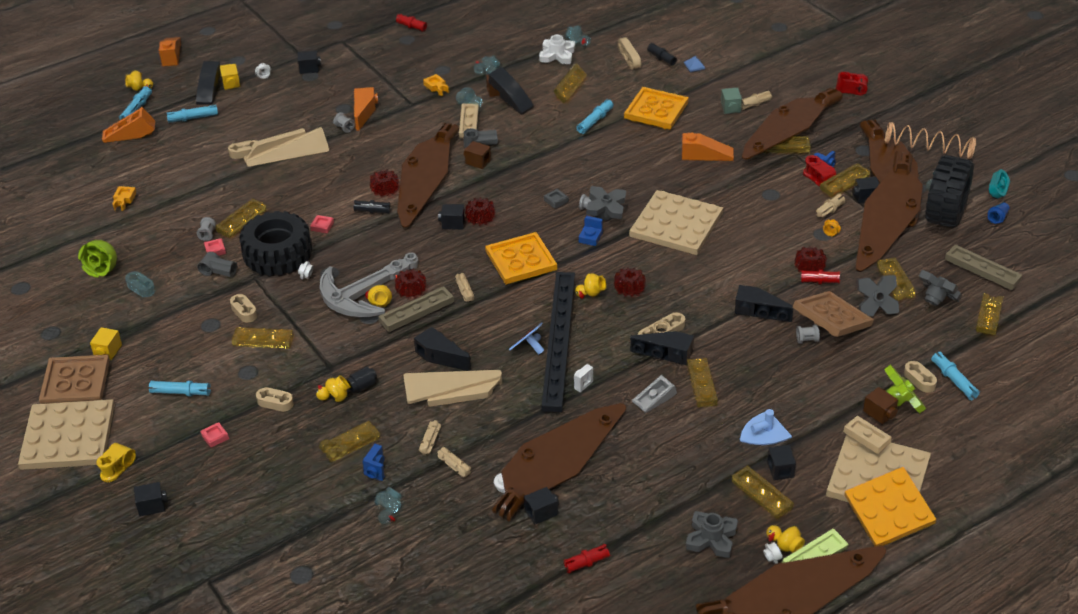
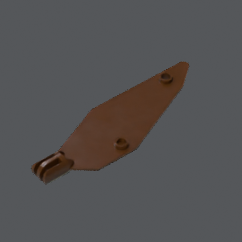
[742,88,843,159]
[860,119,921,227]
[397,123,459,228]
[855,151,923,272]
[492,403,626,521]
[695,546,886,614]

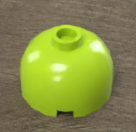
[78,240,117,278]

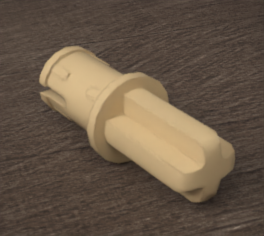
[741,91,772,110]
[816,194,845,218]

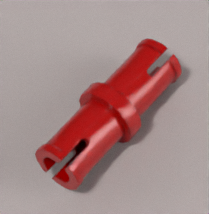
[396,14,427,32]
[801,269,840,284]
[563,544,610,573]

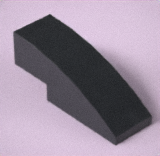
[196,61,221,105]
[489,66,534,115]

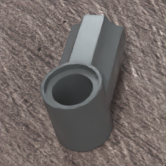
[464,128,498,148]
[197,252,237,277]

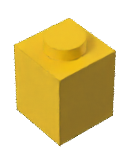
[220,63,240,90]
[90,327,122,360]

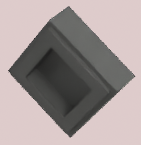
[544,189,569,209]

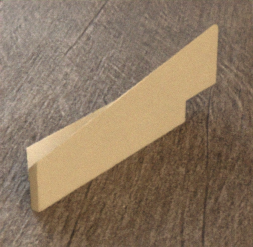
[243,127,329,167]
[403,370,502,407]

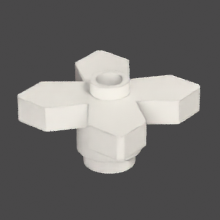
[539,35,575,64]

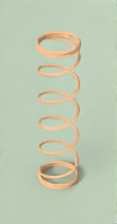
[885,122,976,159]

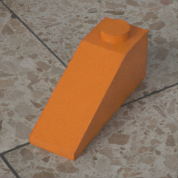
[159,37,181,66]
[354,87,378,131]
[102,107,155,143]
[682,133,734,161]

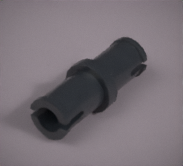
[647,43,677,66]
[354,200,390,214]

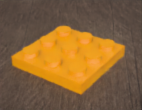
[624,87,689,130]
[485,232,557,285]
[844,467,936,546]

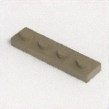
[945,245,1023,290]
[379,286,454,332]

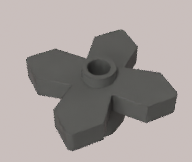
[586,186,626,221]
[918,270,962,306]
[856,274,899,317]
[686,511,738,558]

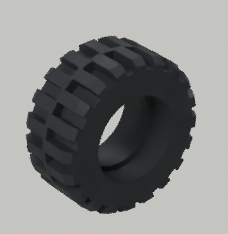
[925,155,974,228]
[239,211,312,276]

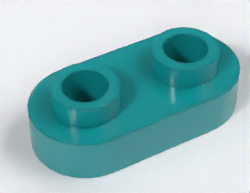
[989,169,1010,199]

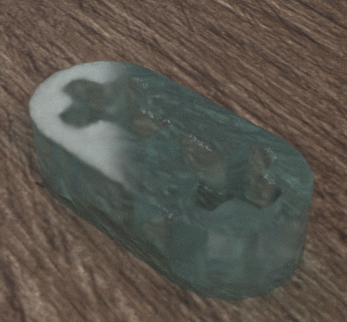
[125,271,155,297]

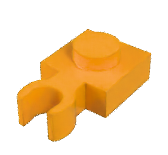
[423,74,449,96]
[112,186,137,211]

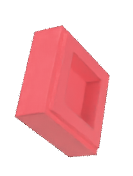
[310,215,334,234]
[204,238,226,256]
[200,422,229,448]

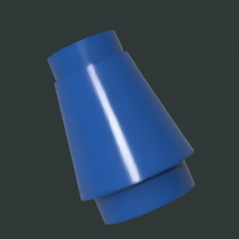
[988,202,1010,224]

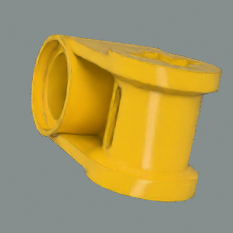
[96,443,136,482]

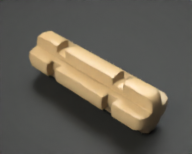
[455,273,474,302]
[419,420,441,456]
[437,447,471,477]

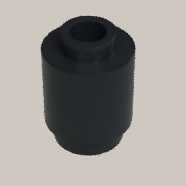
[346,366,377,393]

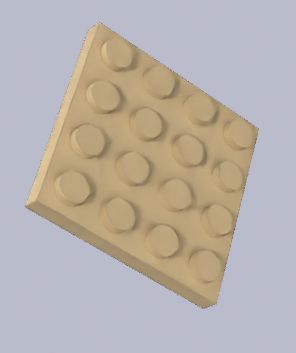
[629,190,723,255]
[18,399,115,470]
[826,434,931,502]

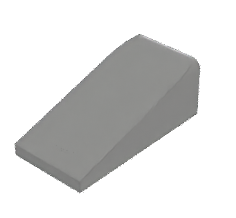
[632,375,677,413]

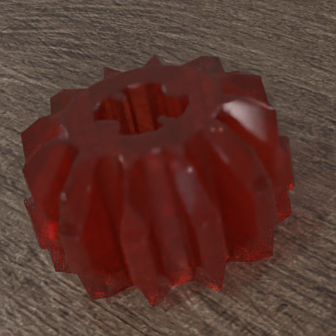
[369,169,399,197]
[465,197,495,226]
[794,246,827,272]
[614,267,646,297]
[395,268,426,299]

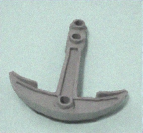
[320,253,419,317]

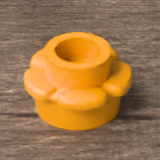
[823,219,841,236]

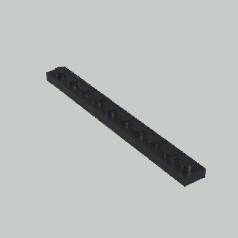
[541,272,575,412]

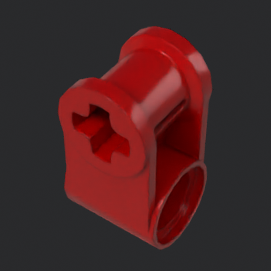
[836,72,868,95]
[803,155,836,186]

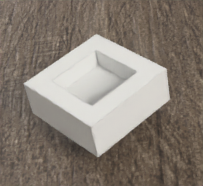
[574,364,593,393]

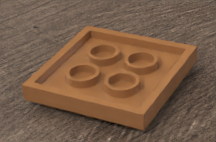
[793,291,874,337]
[39,355,110,404]

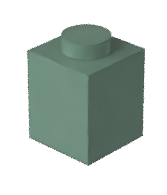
[721,88,742,114]

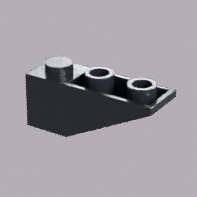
[734,285,794,322]
[414,327,471,371]
[630,331,694,365]

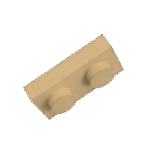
[844,416,892,454]

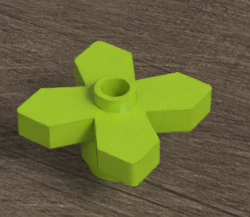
[884,364,926,413]

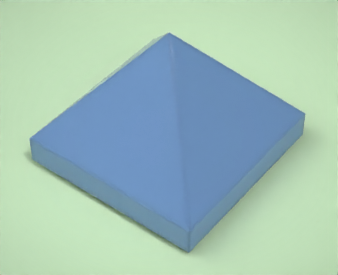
[684,57,705,72]

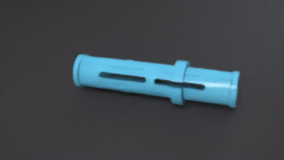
[119,86,152,120]
[576,99,613,134]
[166,105,218,123]
[931,352,980,400]
[149,380,211,396]

